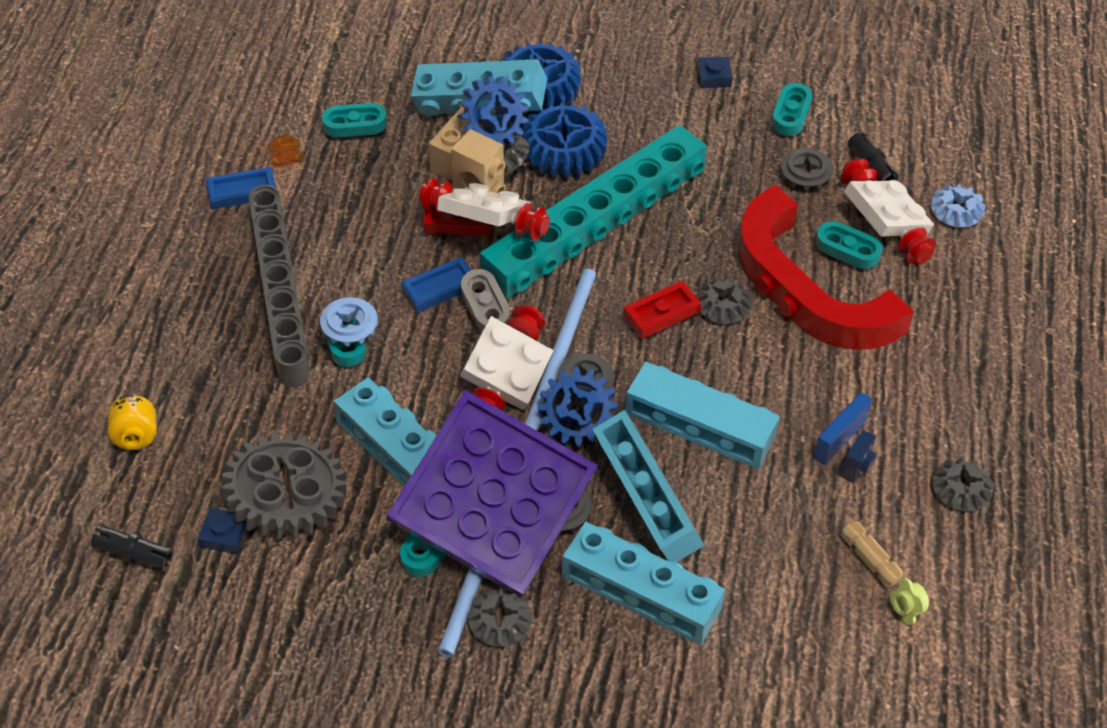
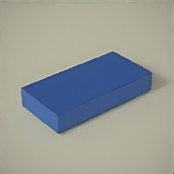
[206,167,276,210]
[401,257,471,313]
[814,393,873,466]

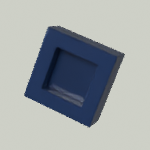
[697,56,732,88]
[841,430,877,483]
[197,507,247,554]

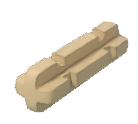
[842,521,903,588]

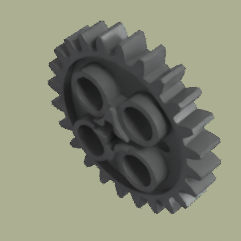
[222,433,347,539]

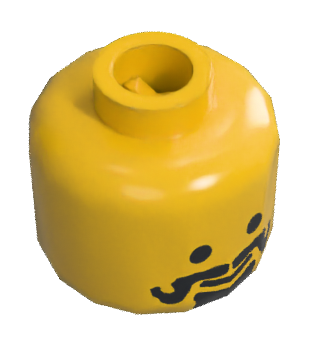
[108,395,157,450]

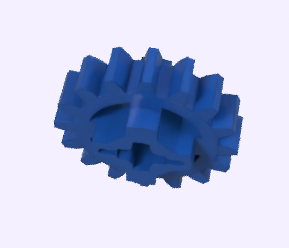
[457,76,529,145]
[538,367,618,449]

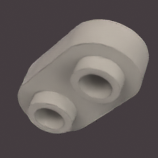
[461,269,510,331]

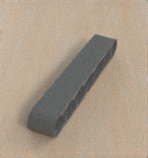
[249,185,310,387]

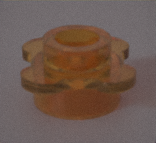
[268,134,304,166]

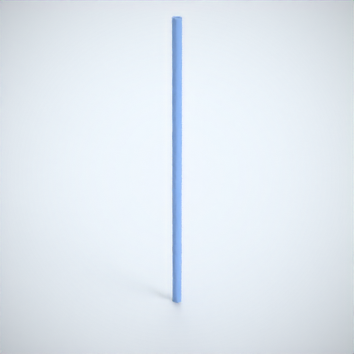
[438,269,596,658]

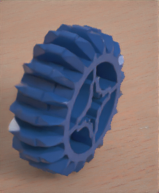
[500,41,581,114]
[521,102,608,180]

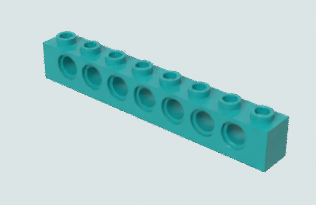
[480,125,707,299]

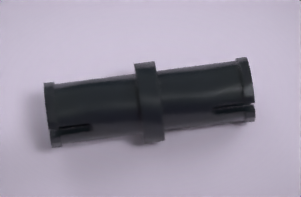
[847,132,899,181]
[91,524,174,572]

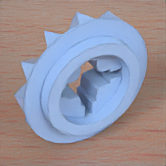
[931,183,986,227]
[320,297,378,347]

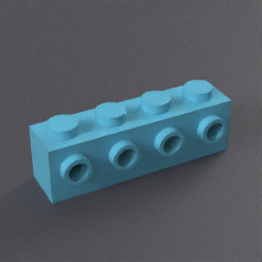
[411,59,547,116]
[334,377,436,487]
[562,522,726,645]

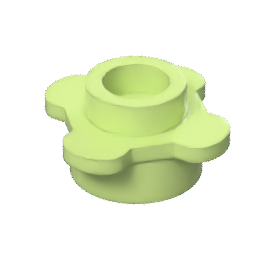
[890,578,929,625]

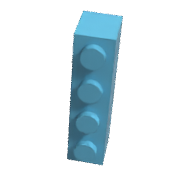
[625,361,780,469]
[592,410,705,562]

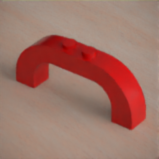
[738,185,914,350]

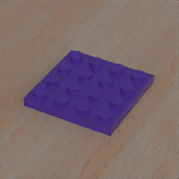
[386,390,598,598]

